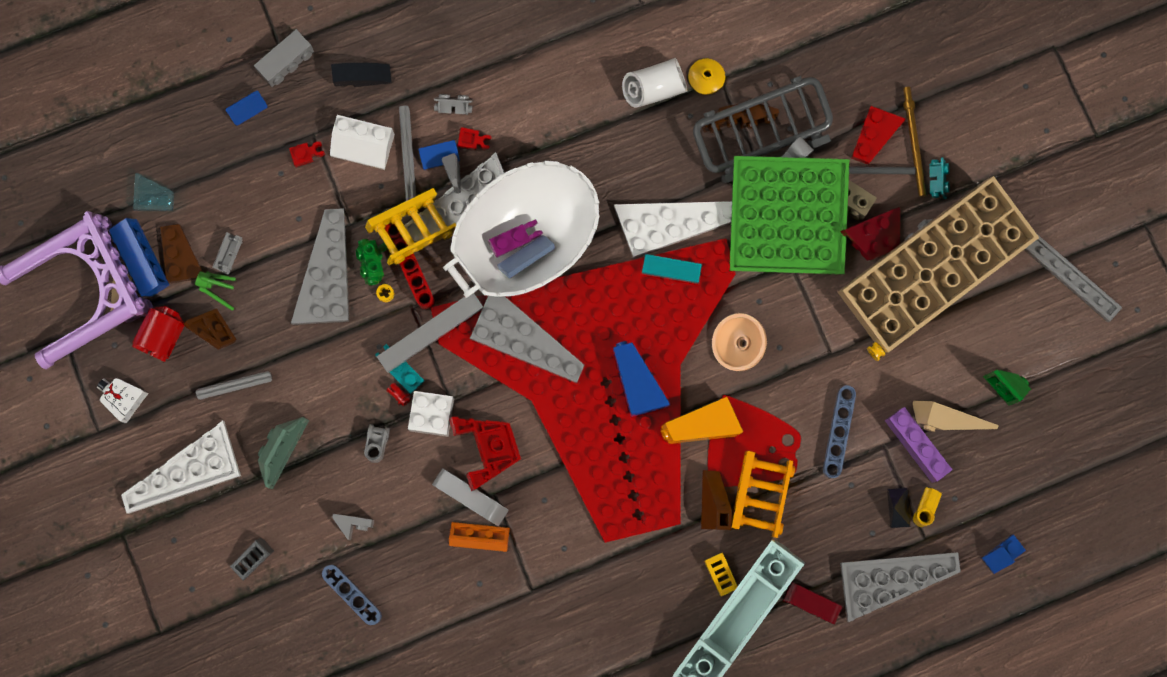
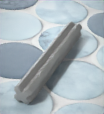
[196,371,272,400]

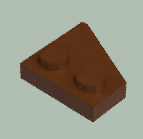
[183,308,237,350]

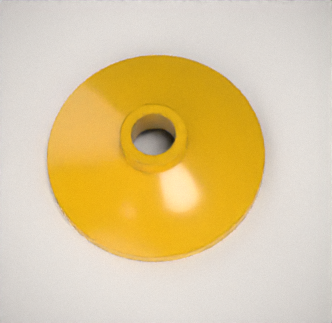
[688,58,725,95]

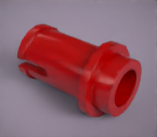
[386,382,411,407]

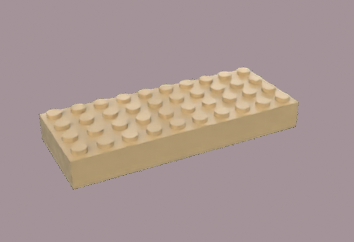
[838,176,1039,353]

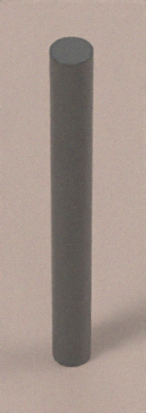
[849,166,915,175]

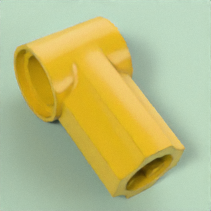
[913,487,942,527]

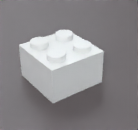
[408,391,454,437]

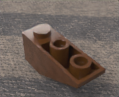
[701,470,732,530]

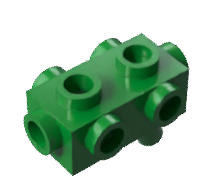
[356,239,388,286]

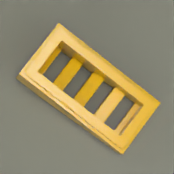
[704,553,738,597]

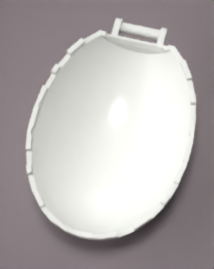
[443,161,600,298]

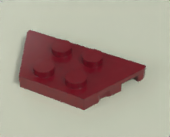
[841,207,900,261]

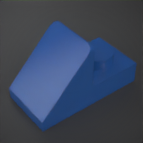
[982,535,1026,574]

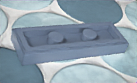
[497,235,555,279]

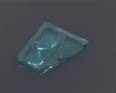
[133,173,174,211]

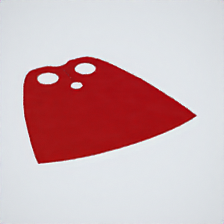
[708,395,801,487]

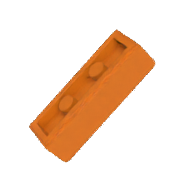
[449,522,510,552]

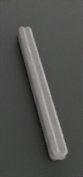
[399,106,416,201]

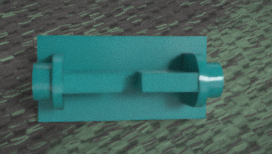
[929,157,950,199]

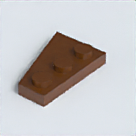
[160,224,203,283]

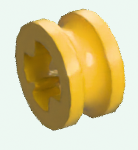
[376,284,394,302]
[867,342,886,361]

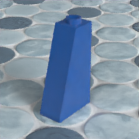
[613,341,669,417]

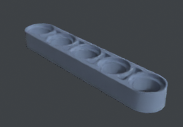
[823,386,856,479]

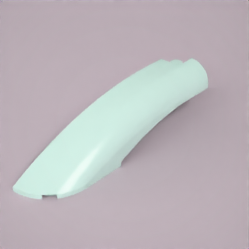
[673,540,805,677]

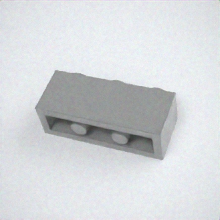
[254,29,314,87]

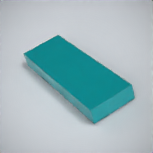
[642,254,702,284]

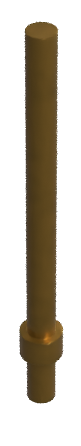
[903,87,926,197]

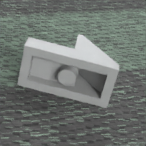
[332,514,374,540]

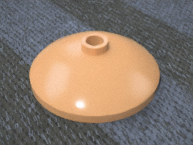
[712,313,767,371]

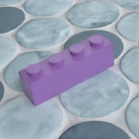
[885,407,952,483]

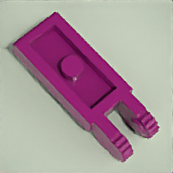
[488,219,543,258]

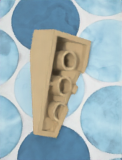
[912,401,999,432]

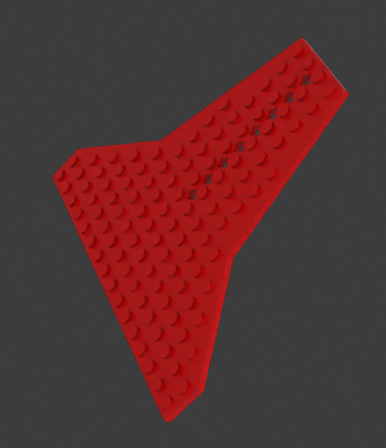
[430,238,736,543]

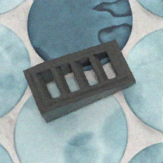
[230,538,274,581]

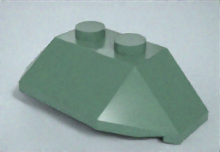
[258,417,309,490]

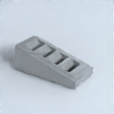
[441,153,461,194]

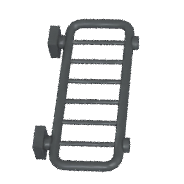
[693,76,833,183]

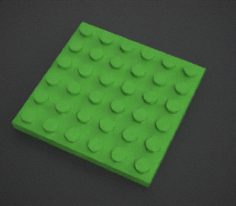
[730,156,850,274]

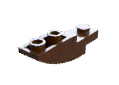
[702,104,780,133]

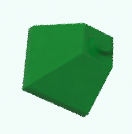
[983,369,1031,406]

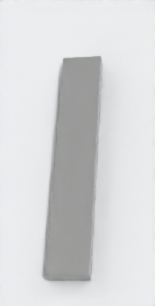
[1024,233,1122,322]
[377,293,483,373]

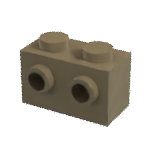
[847,180,877,221]

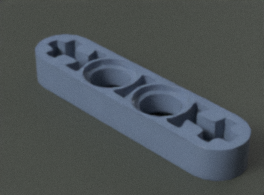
[322,565,382,625]

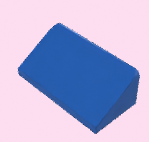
[225,90,268,126]
[418,140,460,170]

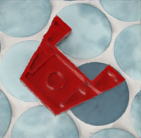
[449,417,521,491]

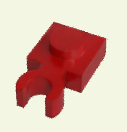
[457,127,491,150]
[289,141,325,167]

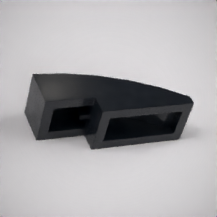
[331,63,392,87]

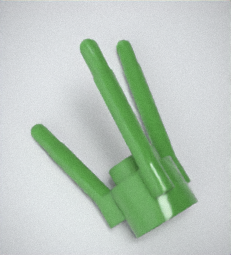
[195,271,236,310]

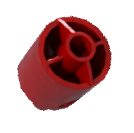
[132,306,185,362]

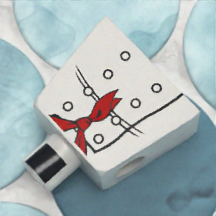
[97,378,149,423]

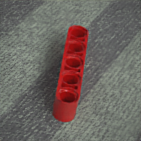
[385,223,435,310]

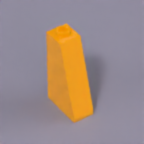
[661,397,743,444]

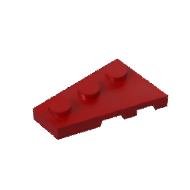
[851,106,905,165]

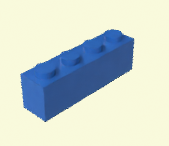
[109,218,169,297]

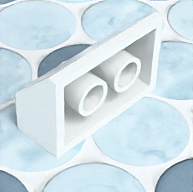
[330,115,395,170]

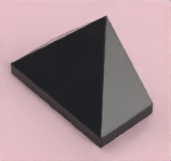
[887,488,911,528]

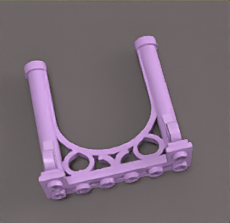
[0,211,153,369]

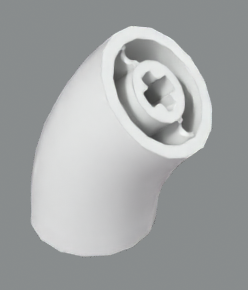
[622,58,688,108]

